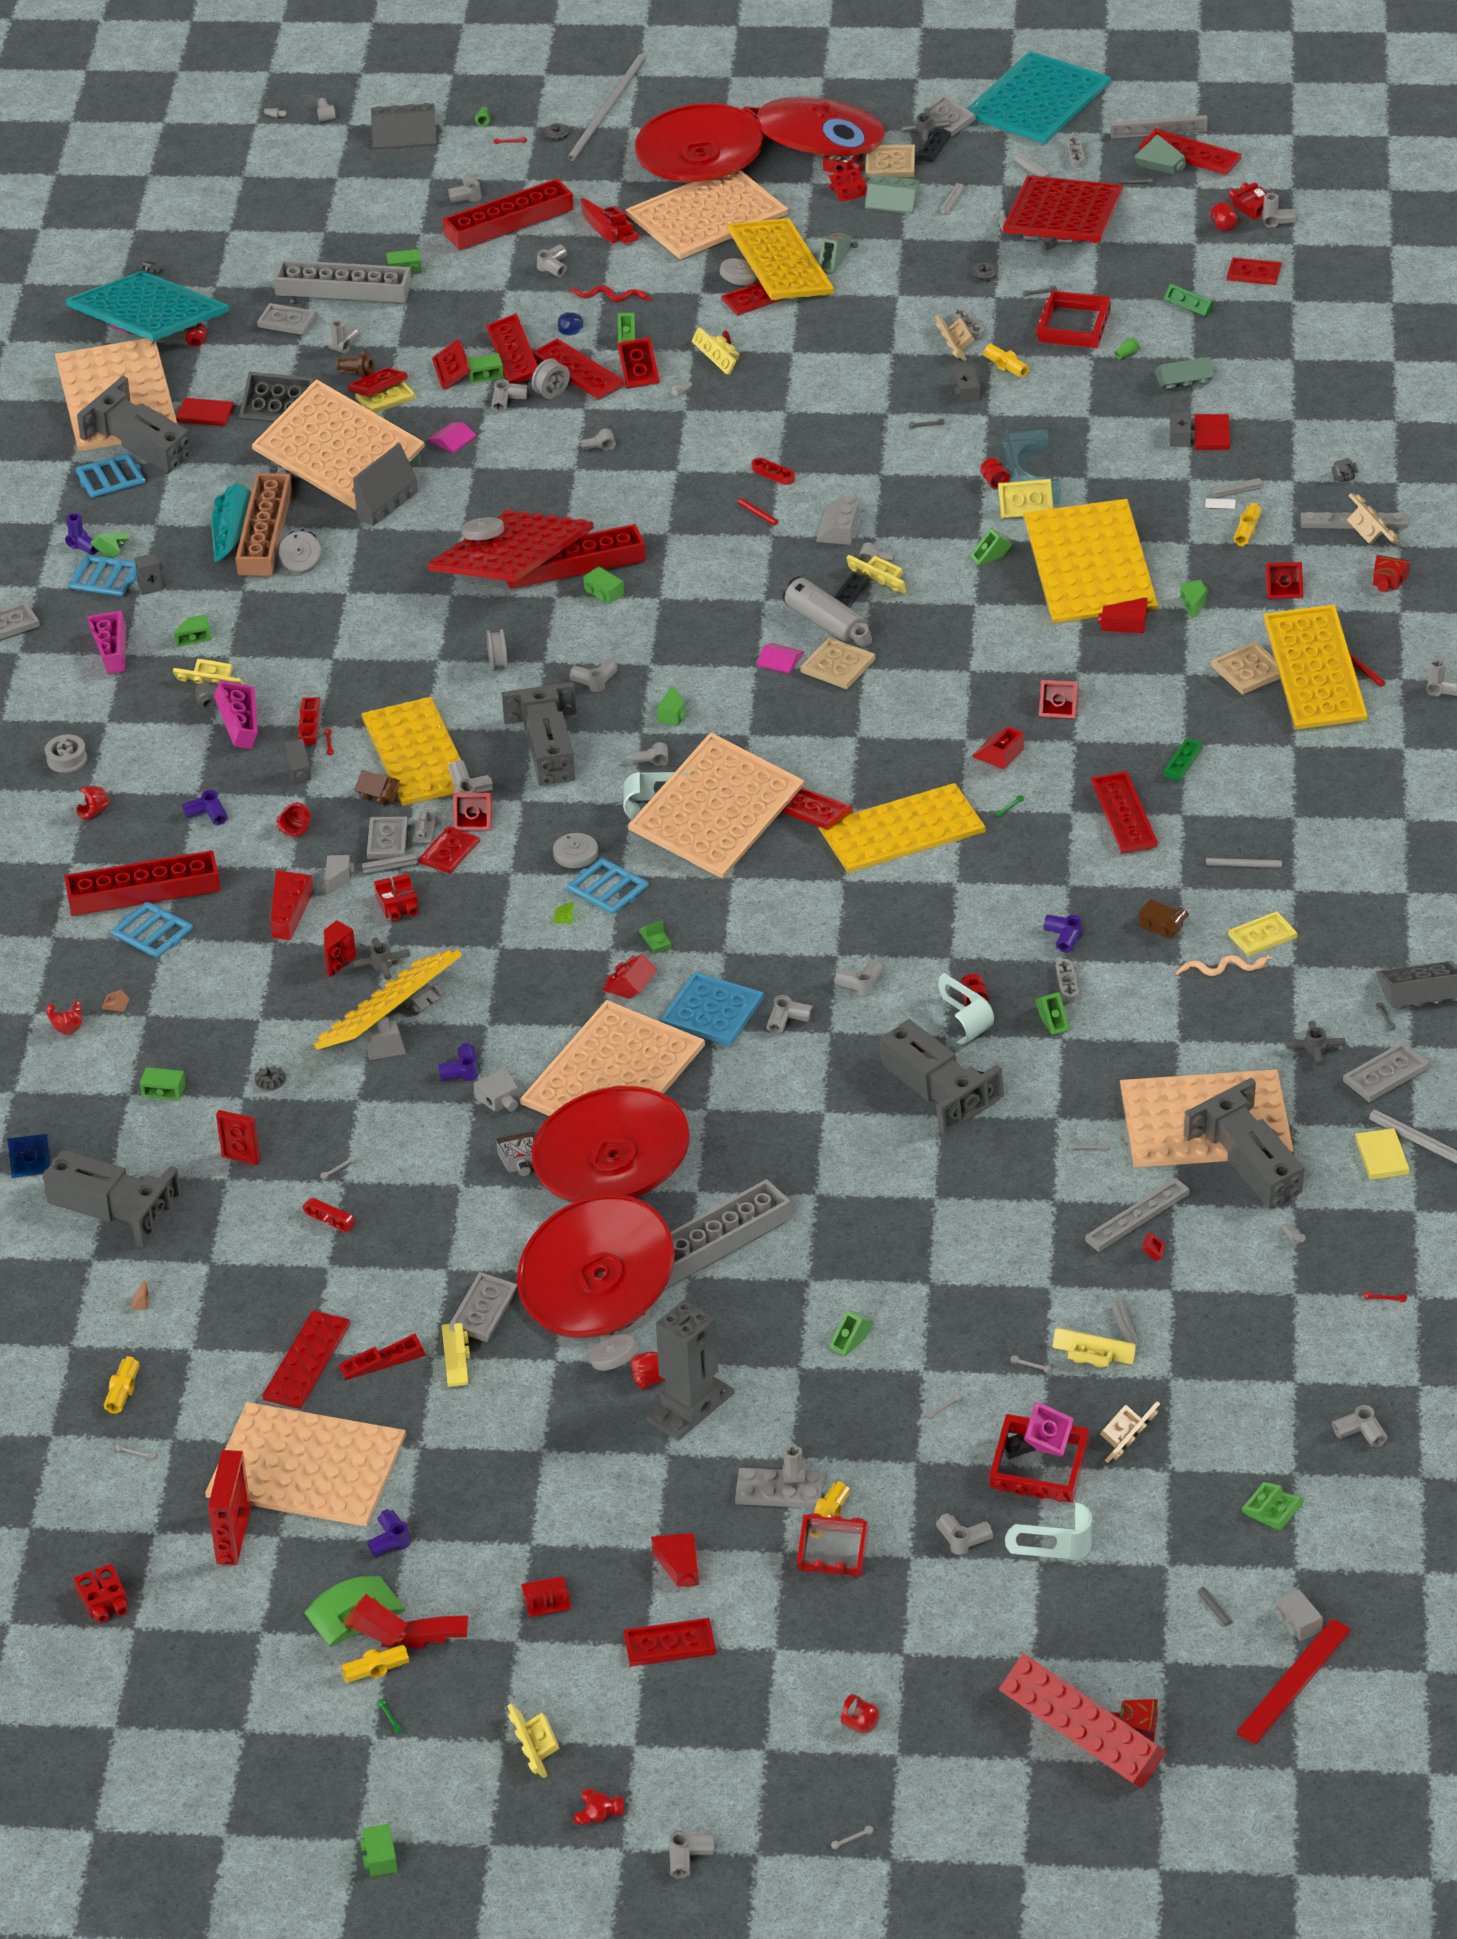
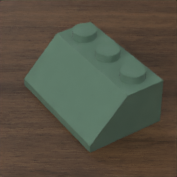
[865,175,920,214]
[1154,357,1214,389]

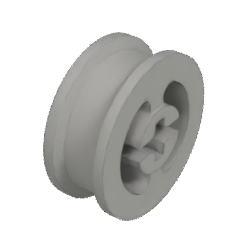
[532,359,570,399]
[486,629,508,670]
[45,734,87,773]

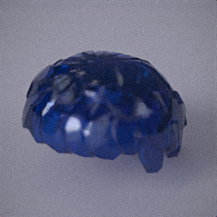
[557,312,584,335]

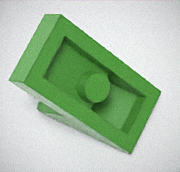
[618,313,635,343]
[91,532,130,558]
[639,921,672,954]

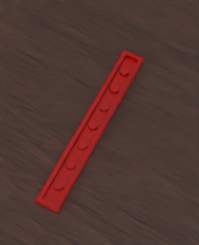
[1237,1619,1351,1745]

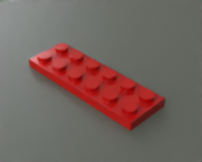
[1140,129,1241,175]
[486,313,538,384]
[532,338,624,400]
[1091,771,1158,854]
[262,1310,351,1410]

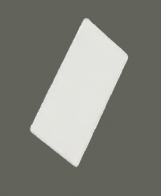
[1205,498,1236,509]

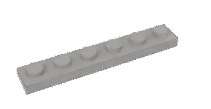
[1110,115,1207,138]
[1301,512,1408,529]
[1085,1178,1190,1252]

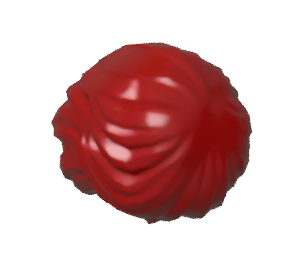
[76,785,109,820]
[276,802,311,837]
[46,1001,82,1035]
[630,1351,665,1390]

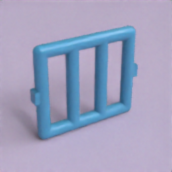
[76,453,146,498]
[68,555,136,597]
[566,858,649,914]
[110,902,193,958]

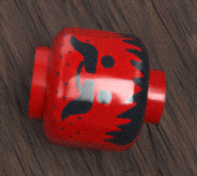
[185,323,207,346]

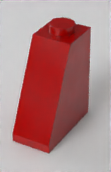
[1098,598,1148,633]
[651,1533,699,1587]
[343,1593,408,1647]

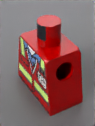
[823,154,864,173]

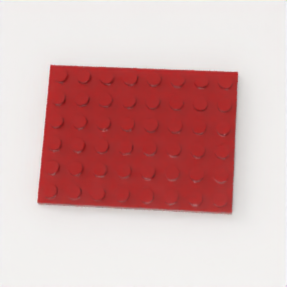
[1003,175,1124,243]
[427,510,594,582]

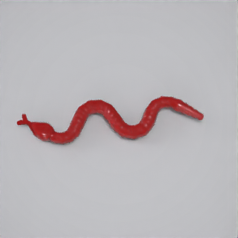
[570,285,653,302]

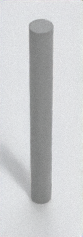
[1206,858,1282,868]

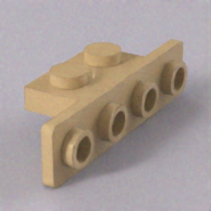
[934,315,975,361]
[1347,493,1401,545]
[1100,1401,1160,1463]

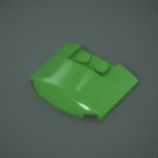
[304,1576,406,1647]

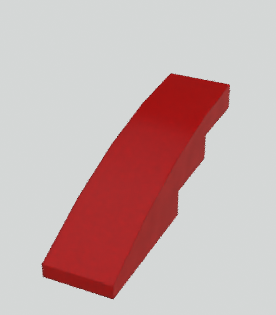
[581,198,618,244]
[604,206,639,244]
[298,697,321,745]
[381,1615,469,1648]

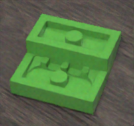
[1242,1482,1303,1530]

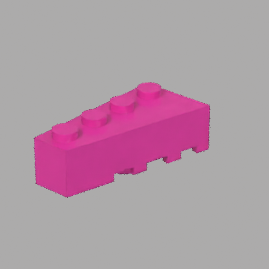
[87,611,127,674]
[214,680,257,750]

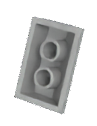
[816,495,860,545]

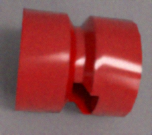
[980,458,1010,490]
[959,974,989,1007]

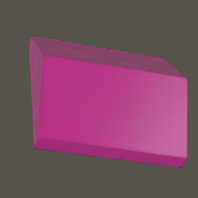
[428,422,477,453]
[756,643,804,674]
[1024,1401,1074,1456]

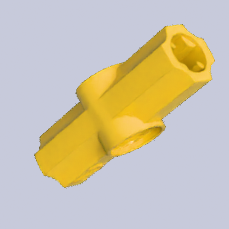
[983,343,1029,378]
[1233,503,1262,546]
[104,1356,140,1414]
[809,1481,850,1539]
[341,1645,409,1683]

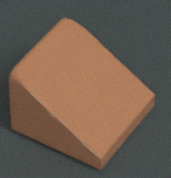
[102,990,129,1011]
[132,1281,149,1310]

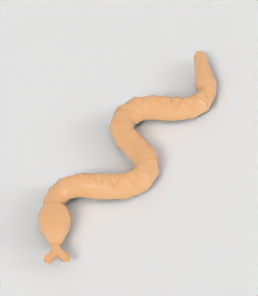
[1175,954,1273,976]

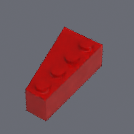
[270,870,314,941]

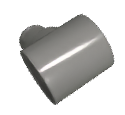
[317,98,336,122]
[580,429,616,451]
[858,542,895,564]
[632,742,669,766]

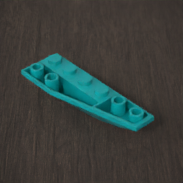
[211,482,251,562]

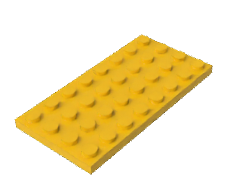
[727,218,834,300]
[1263,604,1368,730]
[361,697,467,806]
[818,783,986,873]
[313,949,462,1050]

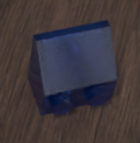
[7,1134,51,1178]

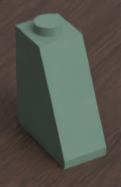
[1134,135,1187,175]
[819,232,852,273]

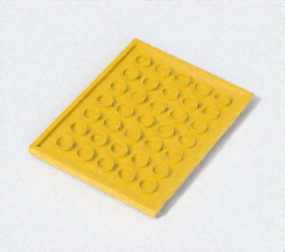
[1023,499,1158,623]

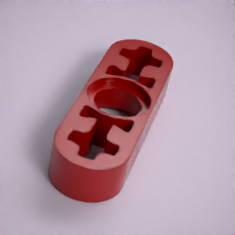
[751,458,795,485]
[302,1198,356,1233]

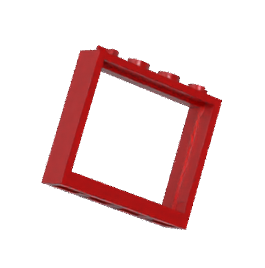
[1036,290,1111,348]
[989,1414,1089,1503]
[208,1450,251,1566]

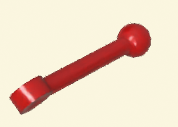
[494,137,527,144]
[324,728,334,755]
[1364,1292,1407,1302]

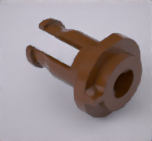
[337,351,375,378]

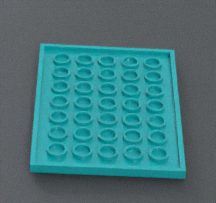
[966,51,1111,144]
[66,270,229,341]

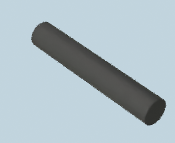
[1198,1587,1233,1626]

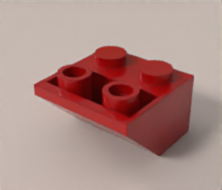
[973,726,1024,770]
[324,920,357,977]
[602,953,657,999]

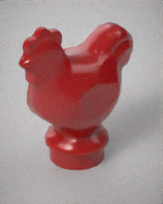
[573,1788,624,1825]

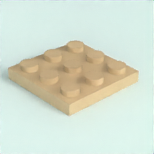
[866,145,915,178]
[800,637,875,689]
[1211,642,1280,695]

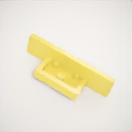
[692,327,740,375]
[846,555,907,594]
[173,659,244,686]
[442,1323,470,1387]
[1053,1327,1136,1368]
[507,1703,560,1778]

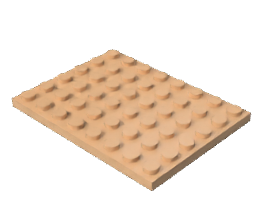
[626,170,789,259]
[55,338,177,451]
[252,379,425,510]
[628,732,804,879]
[520,1000,705,1116]
[1120,1069,1294,1168]
[205,1402,406,1527]

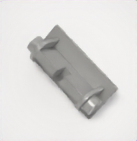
[412,809,436,843]
[406,980,445,1014]

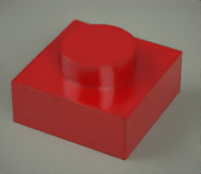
[1142,1232,1165,1261]

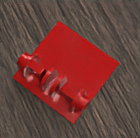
[828,168,867,202]
[521,1576,572,1617]

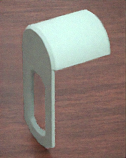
[623,772,693,820]
[938,973,994,1045]
[1005,1502,1092,1560]

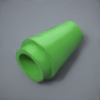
[475,107,491,126]
[1114,337,1140,360]

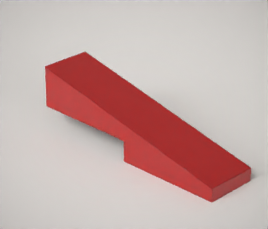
[338,1333,426,1380]

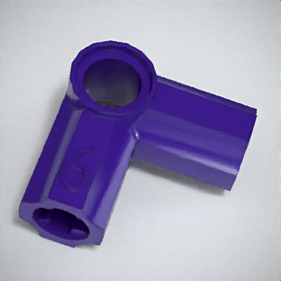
[65,513,99,555]
[182,790,228,825]
[1043,914,1083,953]
[438,1043,479,1081]
[367,1509,411,1557]

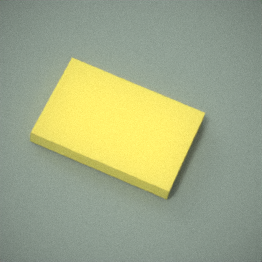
[355,381,416,413]
[998,479,1053,519]
[1228,911,1298,957]
[1355,1128,1410,1180]

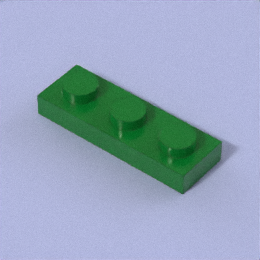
[1164,284,1214,317]
[1164,738,1203,781]

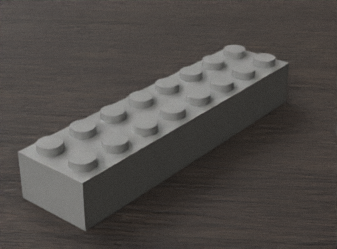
[274,260,412,303]
[665,1179,792,1289]

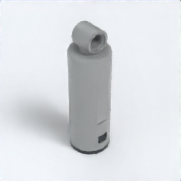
[782,576,872,648]

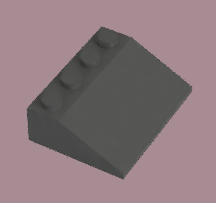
[371,103,437,150]
[239,372,315,422]
[353,443,418,526]
[1376,961,1457,1009]

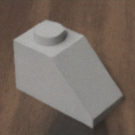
[325,855,354,894]

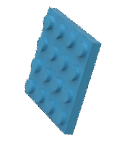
[660,972,764,1047]

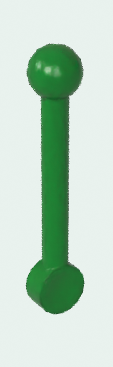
[995,795,1024,817]
[377,1699,401,1734]

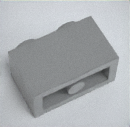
[1275,1589,1323,1641]

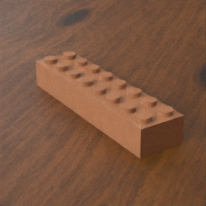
[236,473,292,576]

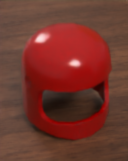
[1209,202,1238,232]
[841,1694,880,1733]

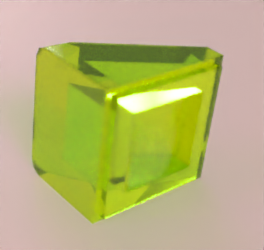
[553,902,575,924]

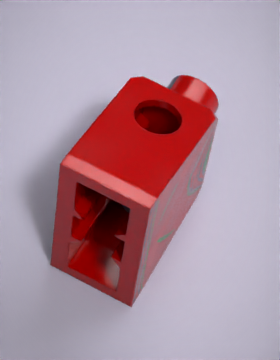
[1373,554,1410,592]
[1109,1699,1158,1742]

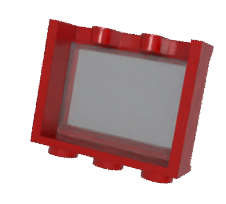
[796,1513,869,1577]

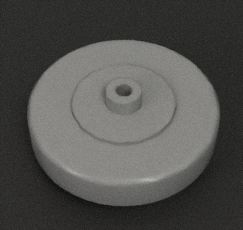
[719,258,758,286]
[461,517,504,540]
[279,531,321,573]
[553,833,598,868]
[589,1334,638,1371]

